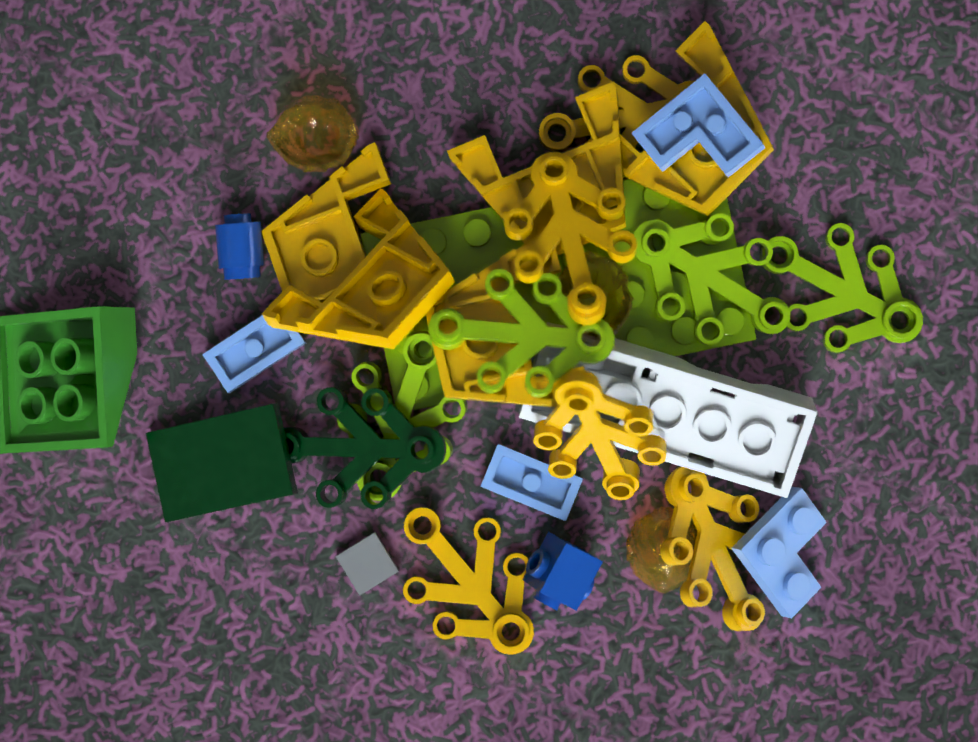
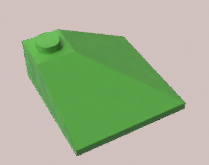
[0,306,137,454]

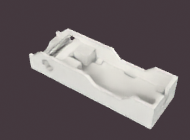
[519,322,817,498]

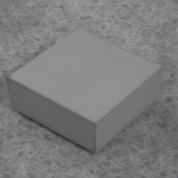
[335,532,399,596]

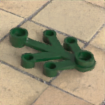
[284,387,446,509]

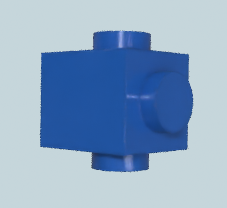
[523,531,603,611]

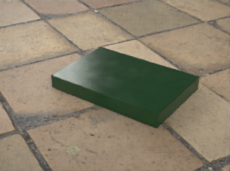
[146,403,298,523]

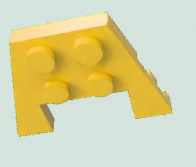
[585,21,774,216]
[447,81,626,255]
[261,142,392,302]
[262,188,455,349]
[426,232,585,408]

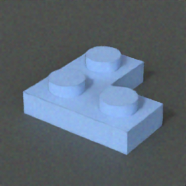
[632,73,765,178]
[731,487,826,618]

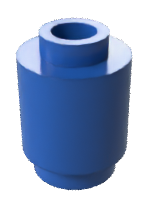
[215,213,265,280]

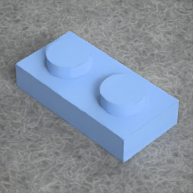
[202,316,306,393]
[480,444,583,521]

